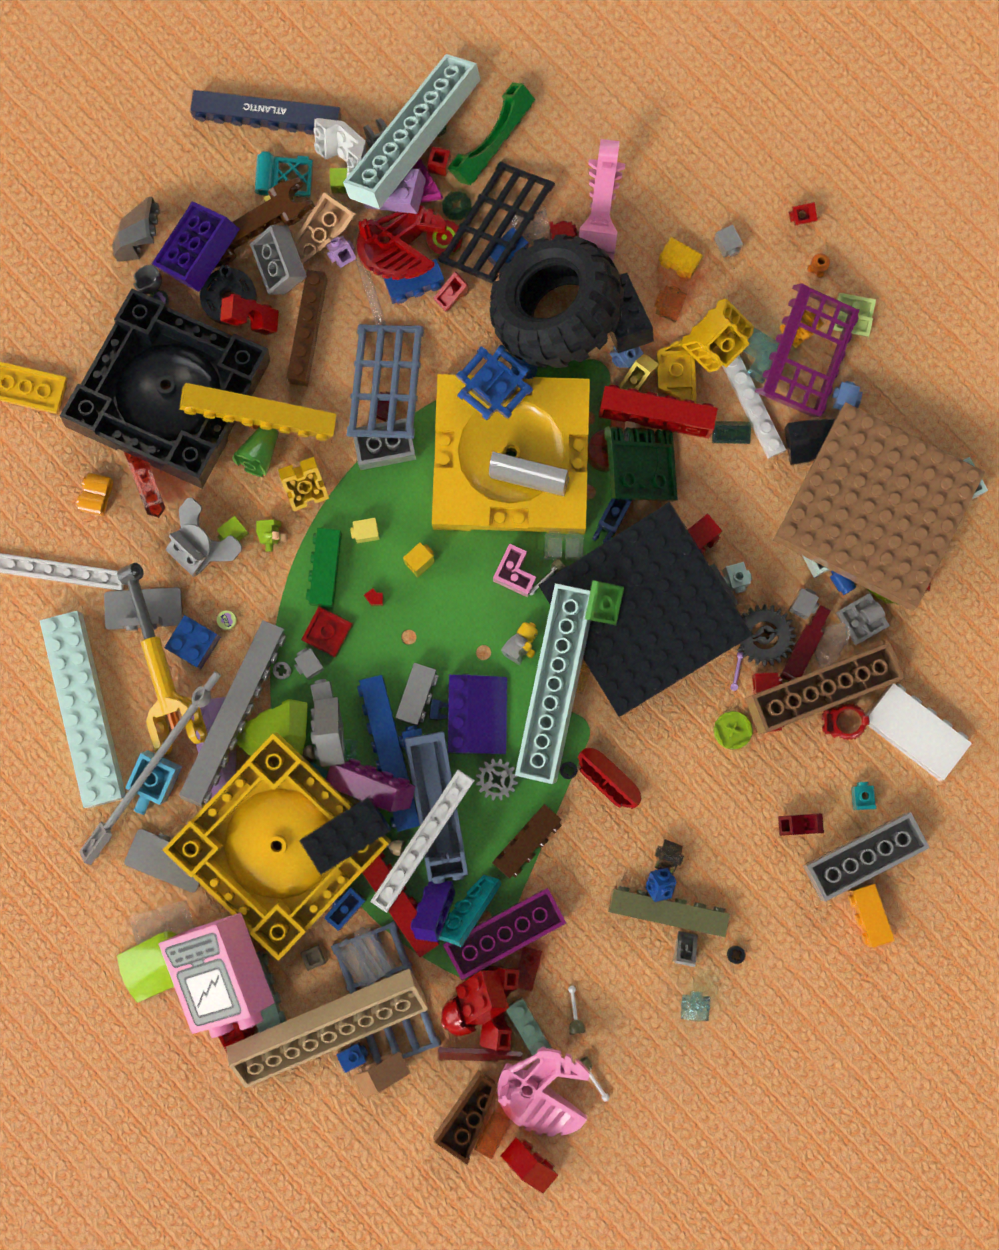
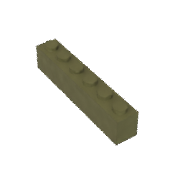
[608,886,730,937]

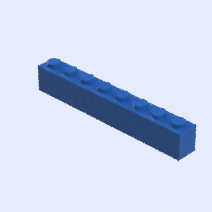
[357,675,420,832]

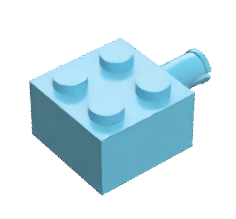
[125,750,182,815]

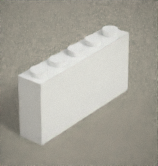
[866,683,972,781]

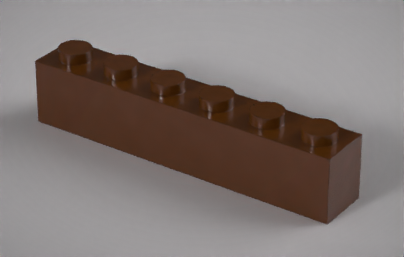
[287,270,328,387]

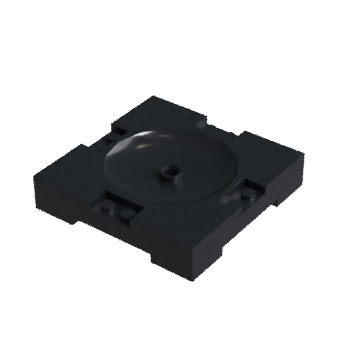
[60,288,270,489]

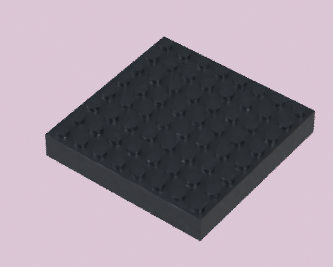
[538,502,754,717]

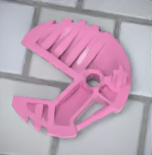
[498,1047,590,1136]

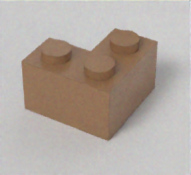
[353,1051,411,1097]

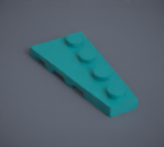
[439,875,502,947]

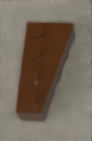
[492,804,562,879]
[433,1070,497,1165]

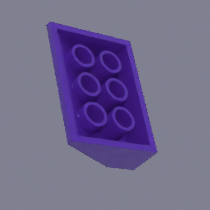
[152,201,240,292]
[448,674,507,754]

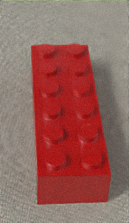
[598,385,718,439]

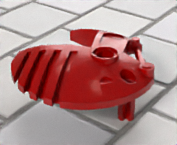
[357,205,447,280]

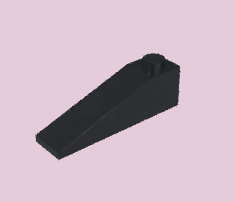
[784,419,835,465]

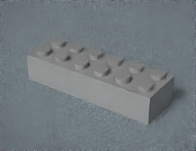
[803,812,930,902]

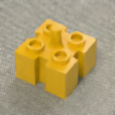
[278,457,329,512]

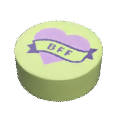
[217,611,237,630]

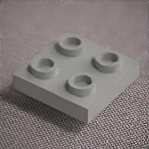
[836,593,890,646]

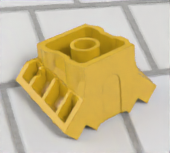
[681,298,754,373]

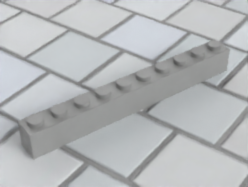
[179,620,286,808]

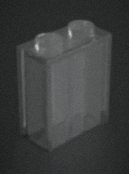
[335,927,397,989]

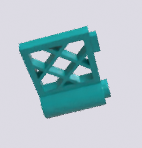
[255,151,312,197]

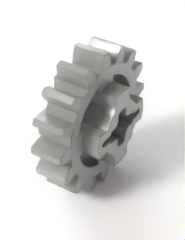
[476,759,518,801]

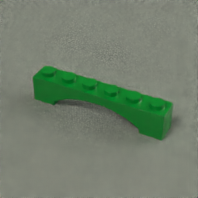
[447,82,536,185]

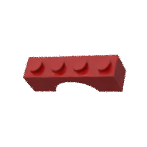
[480,966,519,1050]

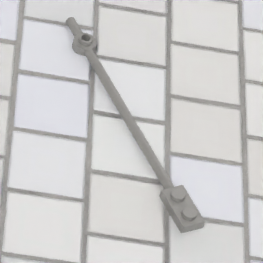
[79,671,221,865]

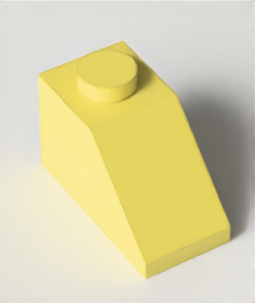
[619,353,659,391]

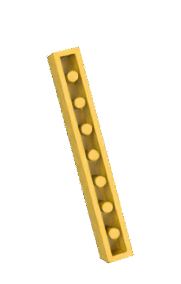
[179,383,336,441]

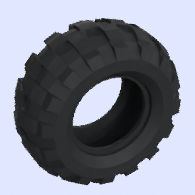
[489,234,624,368]

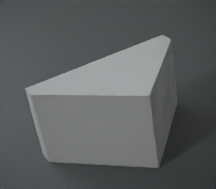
[673,931,698,967]

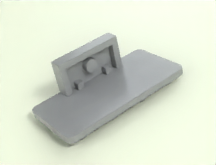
[104,587,182,631]
[124,829,200,893]

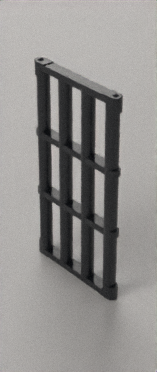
[438,162,555,284]

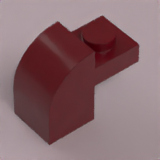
[778,813,824,836]

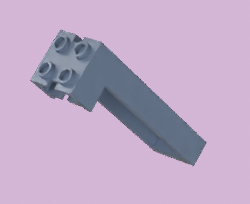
[405,731,468,884]

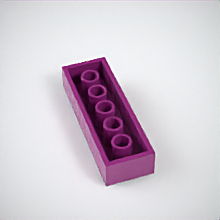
[443,887,566,980]

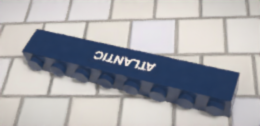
[190,90,341,135]

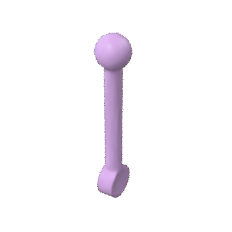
[730,652,743,691]

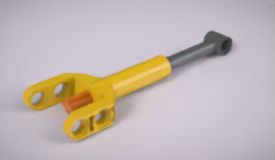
[117,563,208,755]

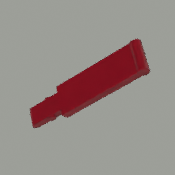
[780,605,831,681]
[438,1046,523,1062]

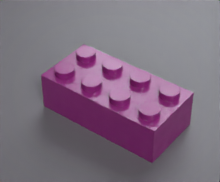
[326,759,416,812]

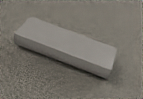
[489,452,569,496]

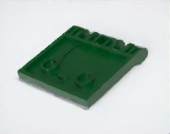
[604,426,678,501]

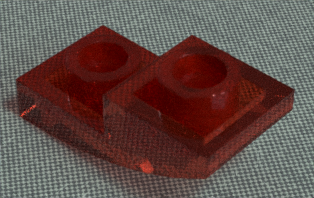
[517,947,542,992]

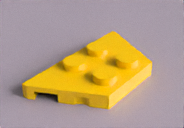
[656,340,697,404]

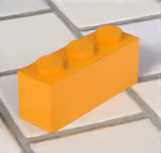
[848,883,895,948]

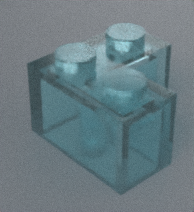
[743,327,779,384]

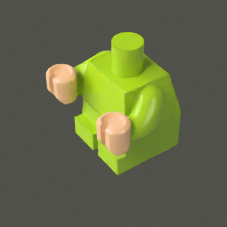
[256,519,288,552]

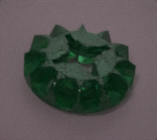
[442,190,471,220]

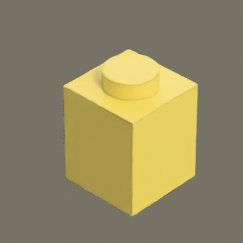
[350,518,380,543]

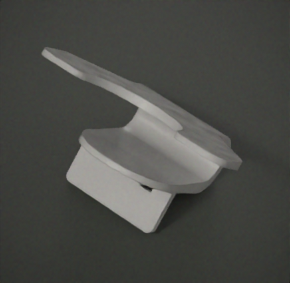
[166,497,242,577]

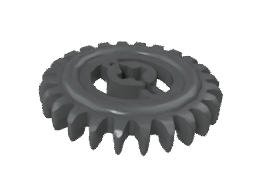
[737,604,797,667]

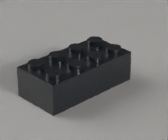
[609,273,654,353]
[299,795,391,875]

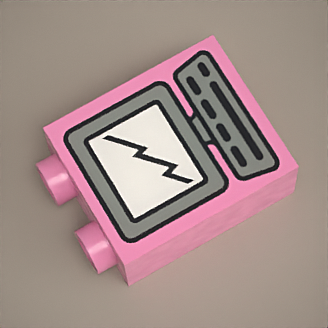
[159,913,275,1038]

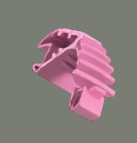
[579,139,625,261]

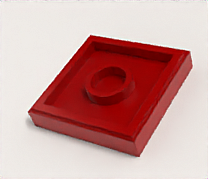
[301,606,353,658]

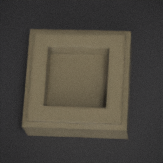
[300,945,326,971]

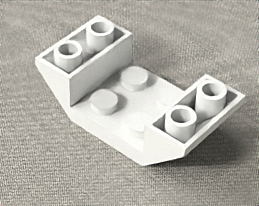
[314,118,366,177]

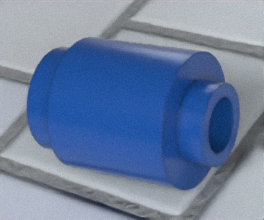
[830,571,857,595]

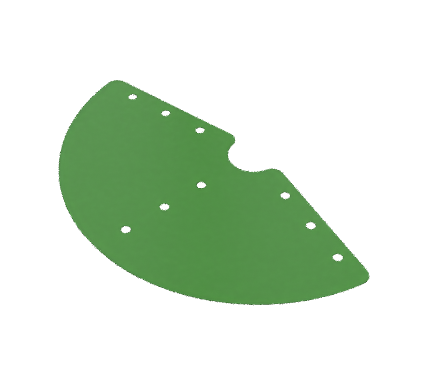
[270,359,613,980]

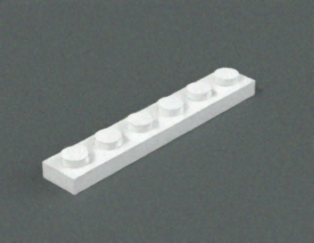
[722,355,786,459]

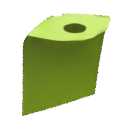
[117,931,178,1003]

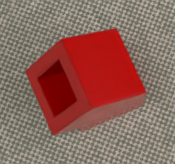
[364,588,383,606]

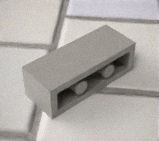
[395,663,439,726]

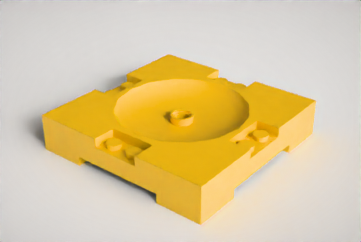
[432,374,590,534]
[162,732,391,961]

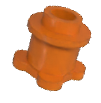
[807,253,830,278]

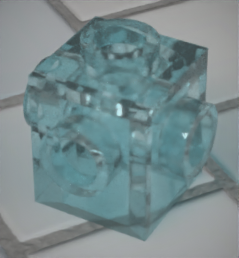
[681,991,710,1021]

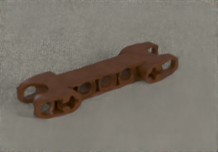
[215,177,315,268]

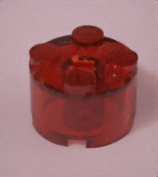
[587,430,609,472]

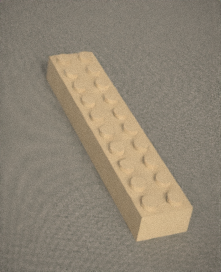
[226,968,428,1088]

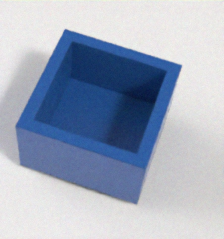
[164,615,221,670]

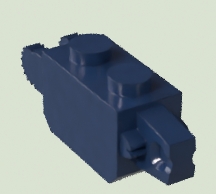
[592,499,633,544]

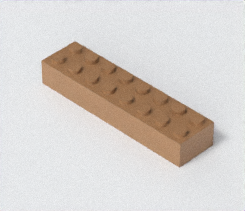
[745,643,904,734]

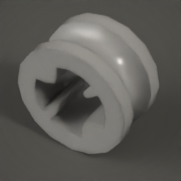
[273,662,291,680]

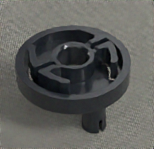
[200,265,257,325]

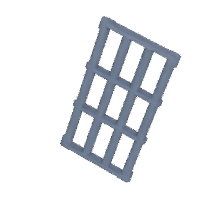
[346,324,424,439]
[331,921,441,1064]

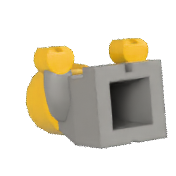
[501,622,538,665]

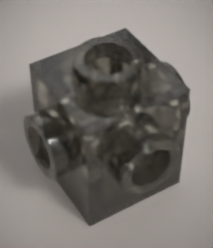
[654,839,684,875]

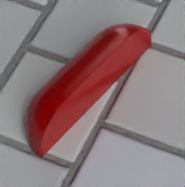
[578,748,641,809]

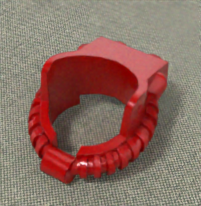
[822,703,870,740]

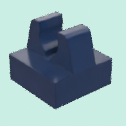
[429,699,449,720]

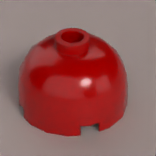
[441,995,477,1036]

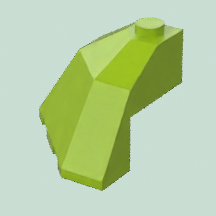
[236,699,308,757]

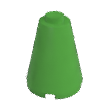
[232,427,279,477]

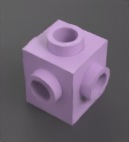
[326,236,357,268]

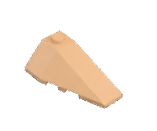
[294,192,355,265]

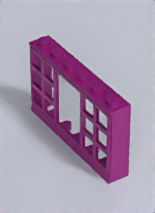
[755,283,860,417]

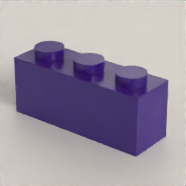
[411,881,456,942]

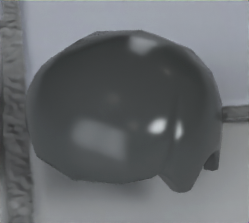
[134,265,162,294]

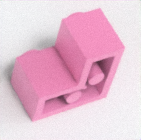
[493,543,536,597]

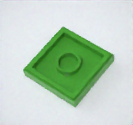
[585,580,624,625]

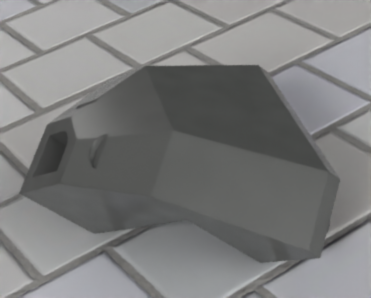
[112,196,160,262]

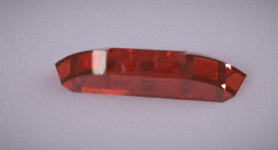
[124,452,166,518]

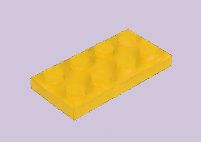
[0,362,68,414]

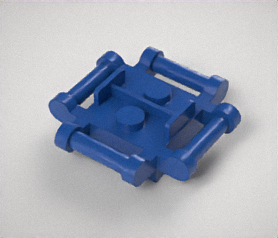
[456,345,533,420]

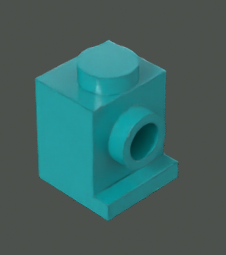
[851,782,877,810]

